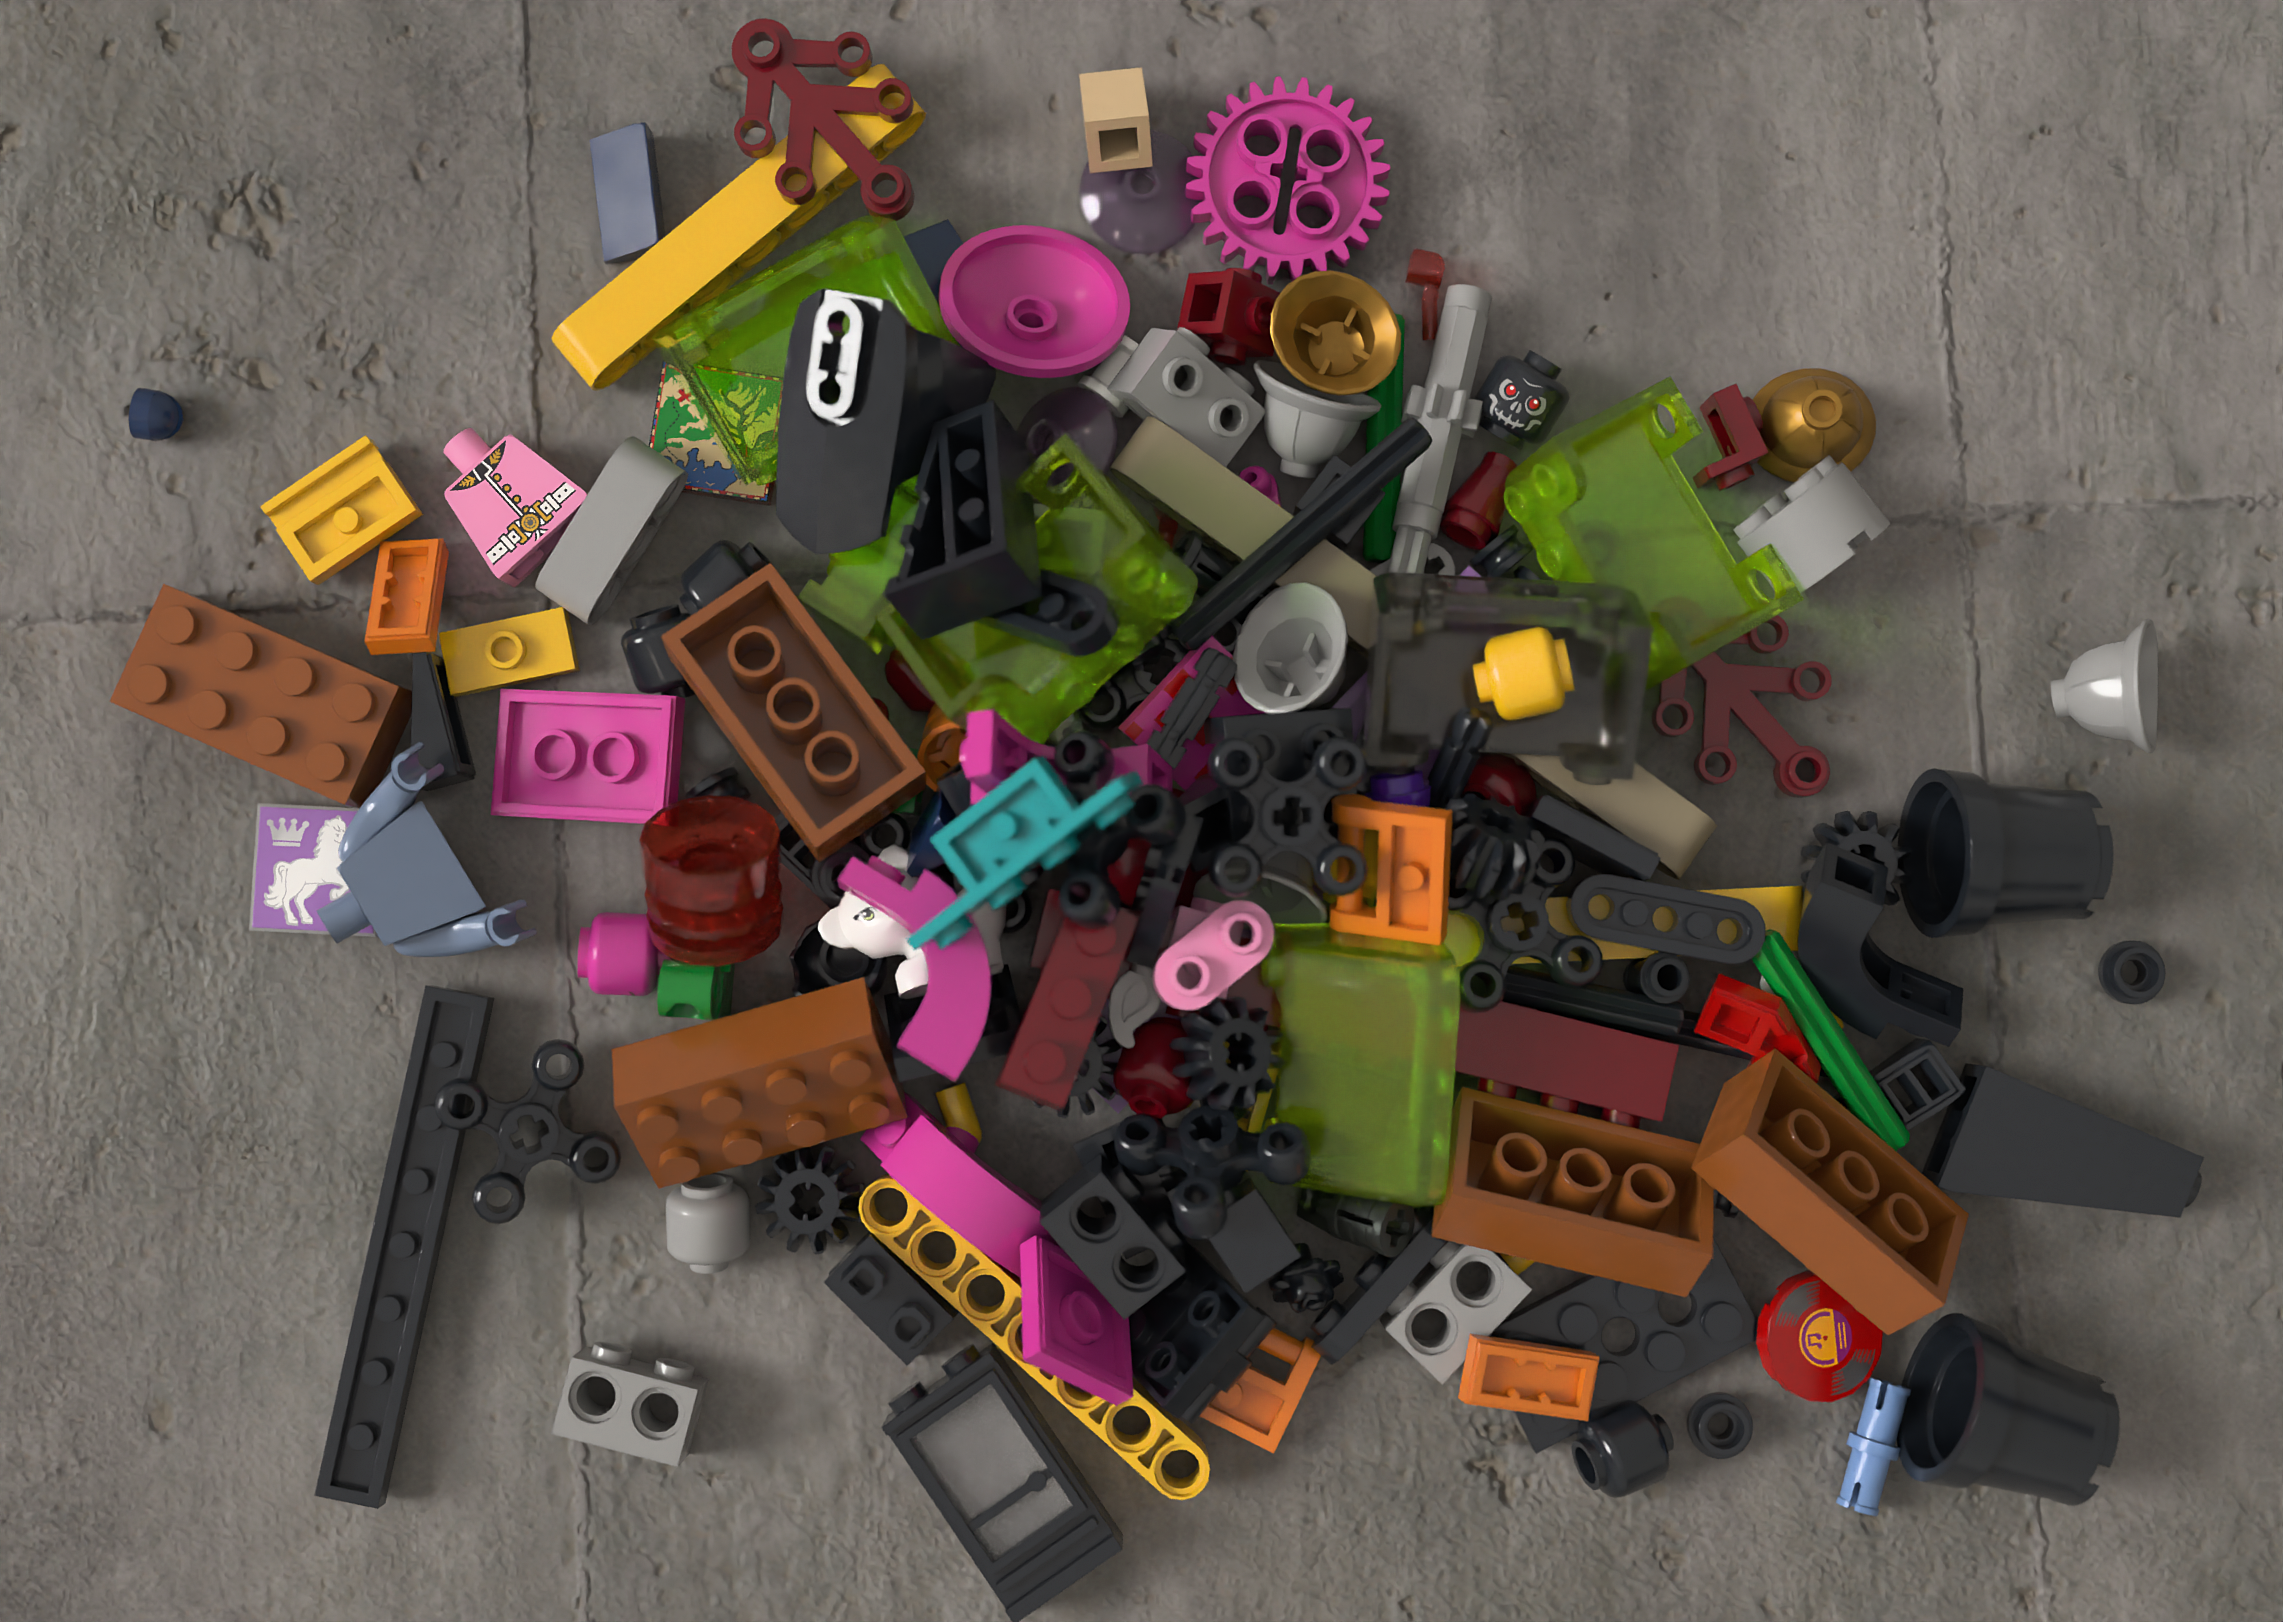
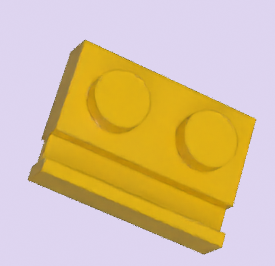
[260,435,423,585]

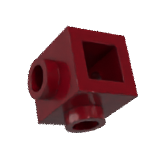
[1177,268,1280,366]

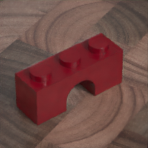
[995,910,1139,1110]

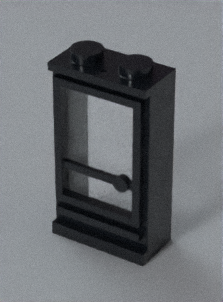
[881,1343,1123,1622]

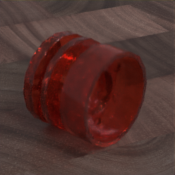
[639,795,784,966]

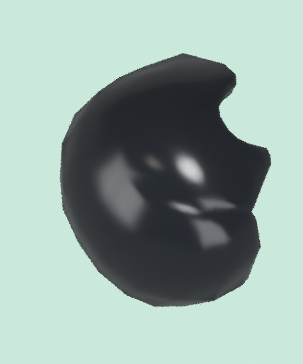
[789,918,888,998]

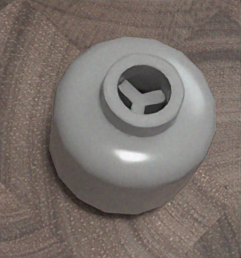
[666,1172,750,1274]

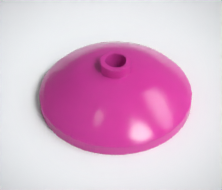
[939,225,1130,378]

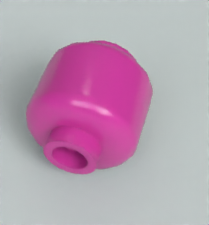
[577,912,672,996]

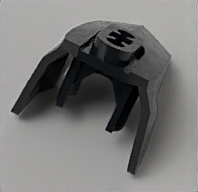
[776,289,996,554]

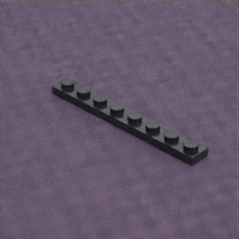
[314,985,494,1509]

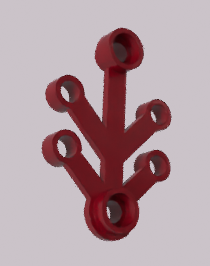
[732,19,914,222]
[1644,597,1832,798]

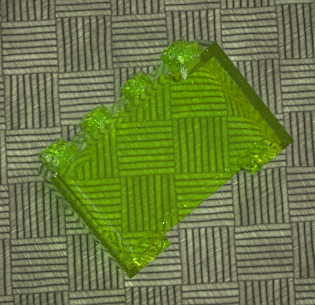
[1504,376,1804,695]
[875,433,1197,744]

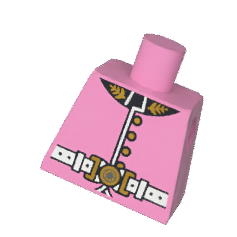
[443,428,588,588]

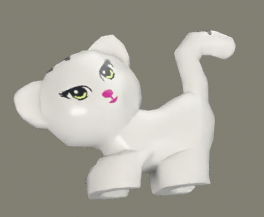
[818,844,1006,999]

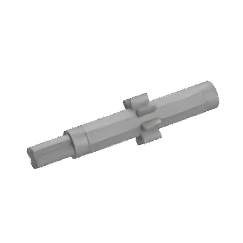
[1385,284,1492,599]

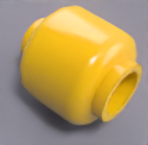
[1473,627,1575,721]

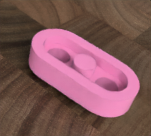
[1152,900,1274,1010]

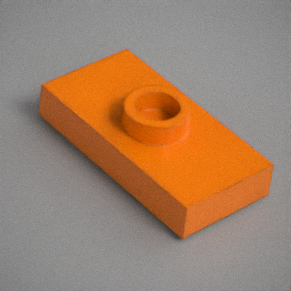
[365,538,449,655]
[1458,1334,1600,1421]

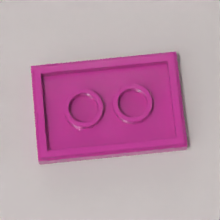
[491,689,686,826]

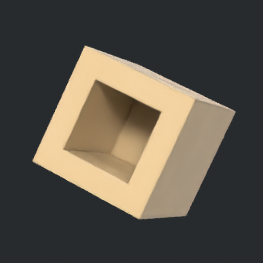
[1079,67,1153,173]

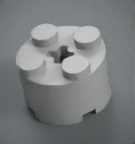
[1733,455,1891,602]

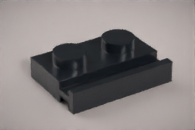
[1127,813,1204,969]

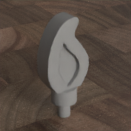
[1108,963,1161,1048]

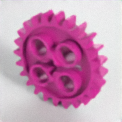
[1185,76,1390,285]

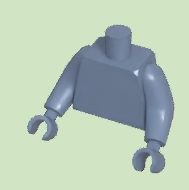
[317,742,537,957]

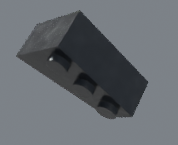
[883,400,1042,641]

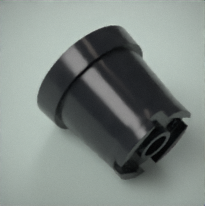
[1897,769,2114,938]
[1896,1313,2120,1506]

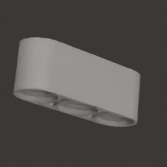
[536,436,688,625]

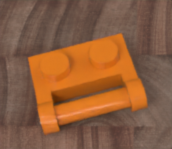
[1329,794,1452,946]
[1200,1328,1321,1454]

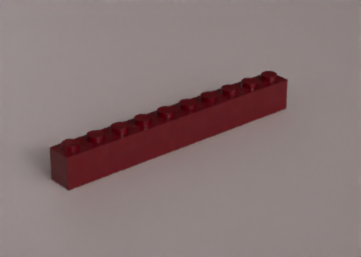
[1028,889,1679,1129]

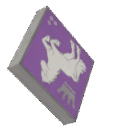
[249,803,378,937]

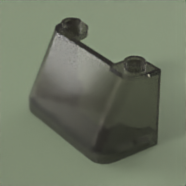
[1363,572,1653,785]

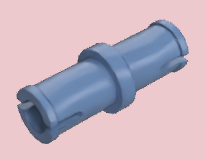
[1836,1377,1911,1516]

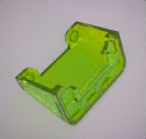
[652,215,960,486]
[1255,923,1460,1206]

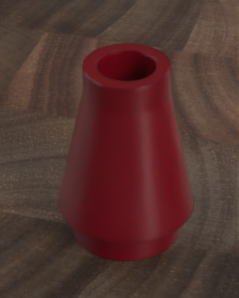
[1440,451,1519,550]

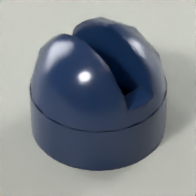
[129,388,184,441]

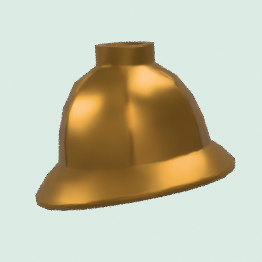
[1270,270,1401,396]
[1753,368,1876,483]

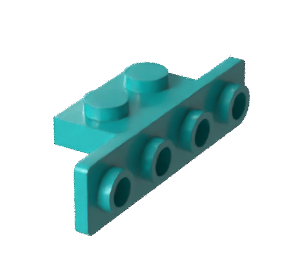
[906,756,1144,951]

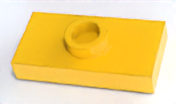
[438,607,580,697]

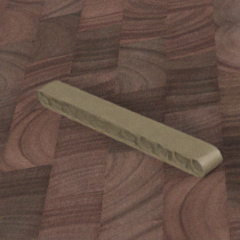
[1109,416,1717,880]

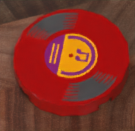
[1756,1270,1883,1402]

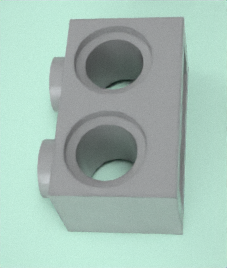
[1379,1241,1532,1385]
[551,1342,709,1467]

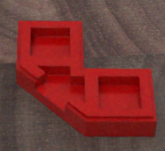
[1694,973,1821,1083]

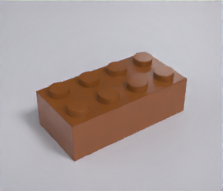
[661,563,926,863]
[109,584,412,808]
[612,977,908,1189]
[1691,1048,1969,1335]
[1431,1087,1714,1297]

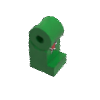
[657,951,736,1020]

